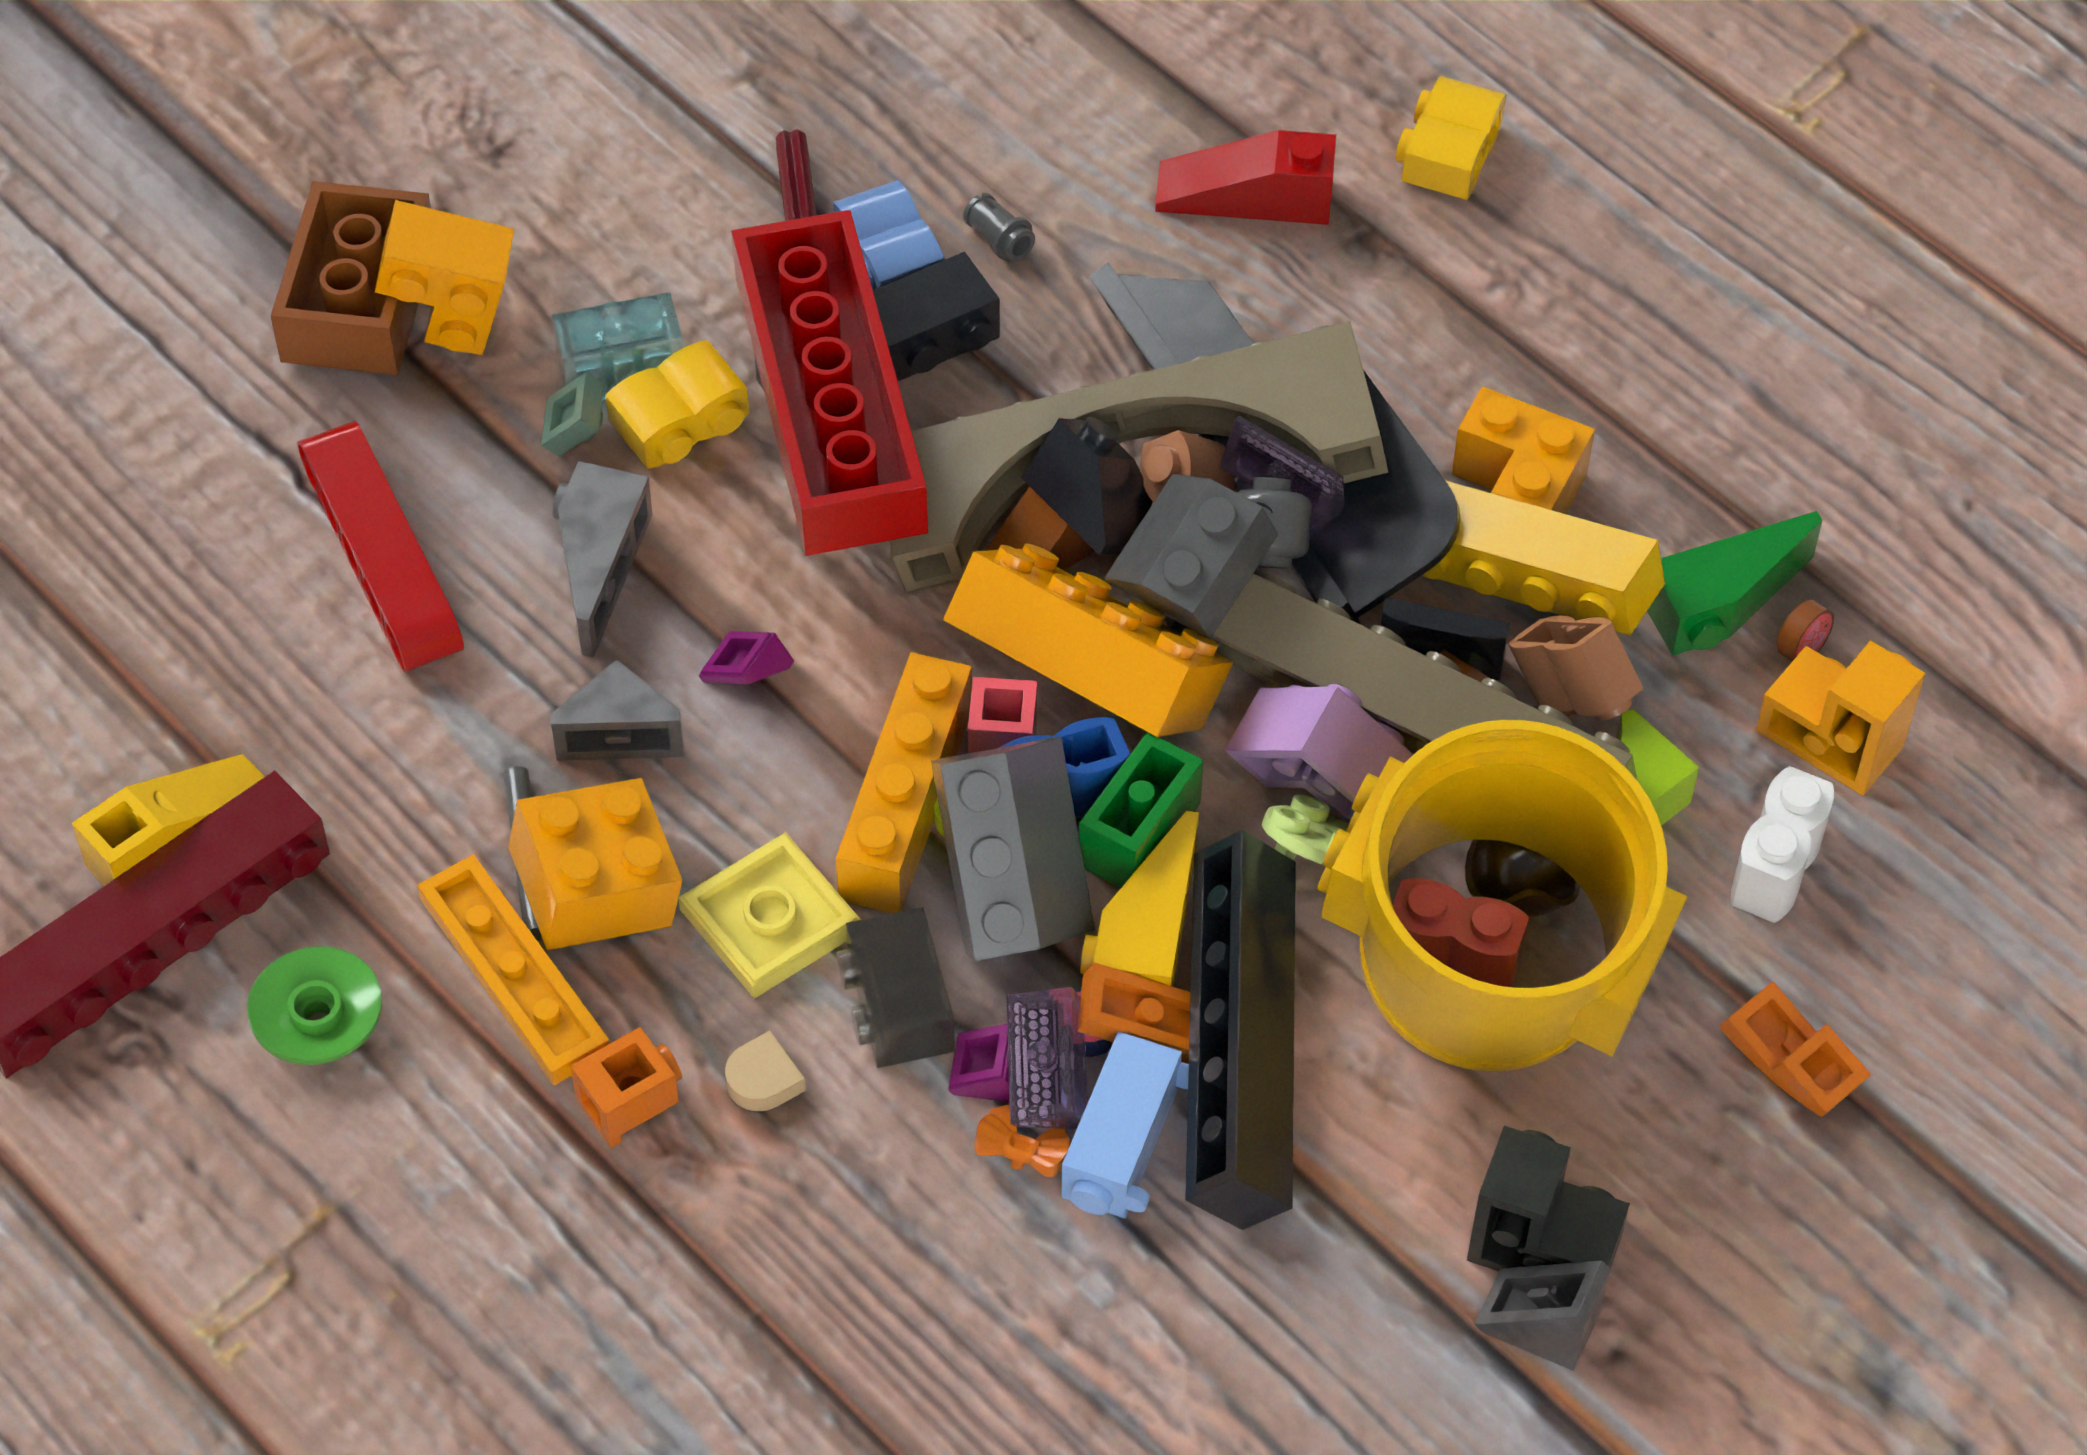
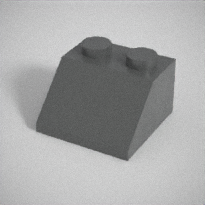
[1105,474,1278,639]

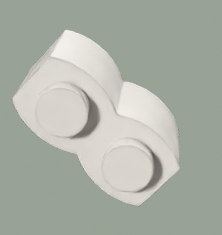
[1731,766,1834,923]

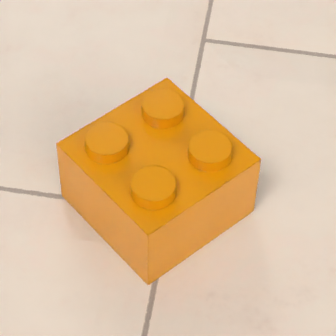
[508,778,683,950]

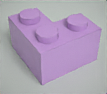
[1224,684,1413,823]

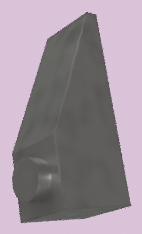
[553,461,653,658]

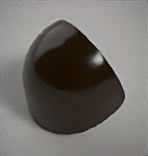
[1465,839,1580,918]

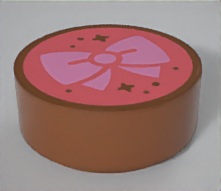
[1777,600,1834,661]

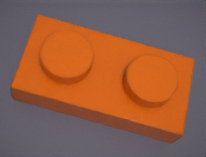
[1077,962,1191,1064]

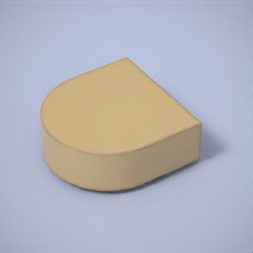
[725,1030,806,1111]

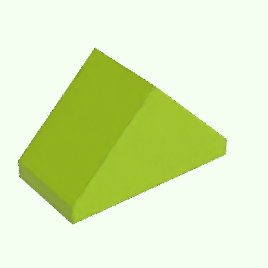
[1616,710,1699,826]

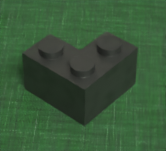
[1467,1125,1630,1271]

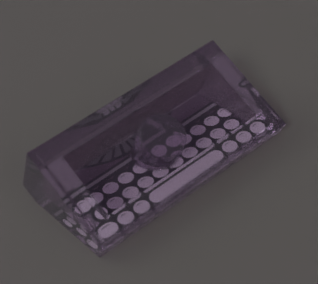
[1220,416,1345,528]
[1006,987,1088,1129]

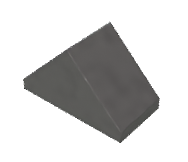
[551,660,684,761]
[1474,1260,1610,1371]

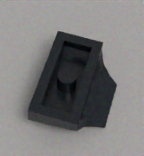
[1381,597,1510,681]

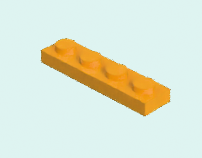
[417,854,610,1086]

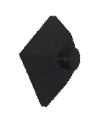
[1021,417,1153,556]

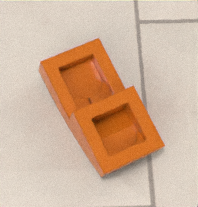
[1719,981,1871,1117]

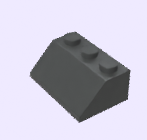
[931,736,1095,961]

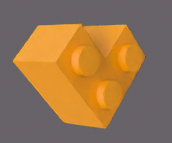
[375,200,514,356]
[1452,386,1595,514]
[1756,640,1926,796]

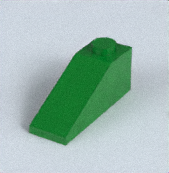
[1647,511,1823,656]

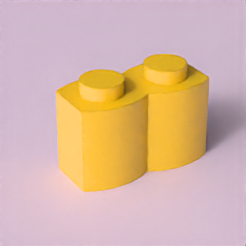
[1395,76,1506,200]
[605,340,750,469]

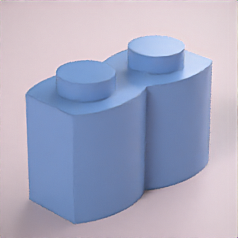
[833,180,945,290]

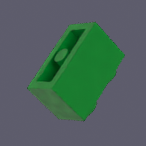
[1079,732,1203,888]

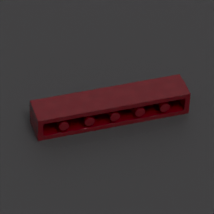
[0,770,330,1079]

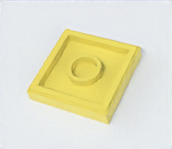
[678,832,862,999]

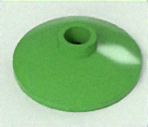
[247,946,382,1065]

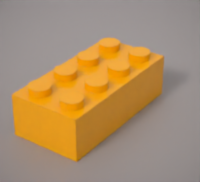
[943,544,1234,737]

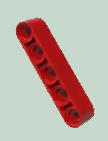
[297,421,464,672]

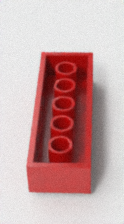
[731,210,928,556]

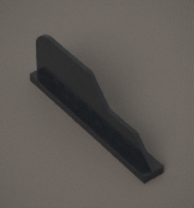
[1089,262,1460,625]

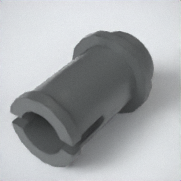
[963,192,1035,261]

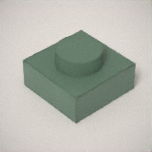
[541,372,604,457]

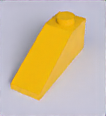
[1080,811,1199,987]

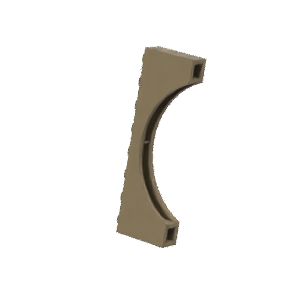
[889,321,1388,592]

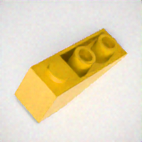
[72,754,265,886]

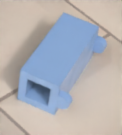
[1061,1031,1189,1219]

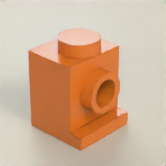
[570,1027,682,1148]

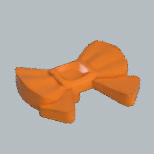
[974,1104,1071,1177]

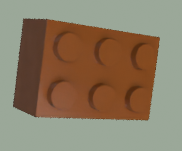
[270,181,431,375]

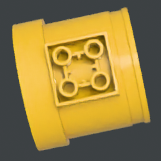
[1317,720,1688,1072]

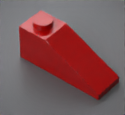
[1155,130,1337,225]

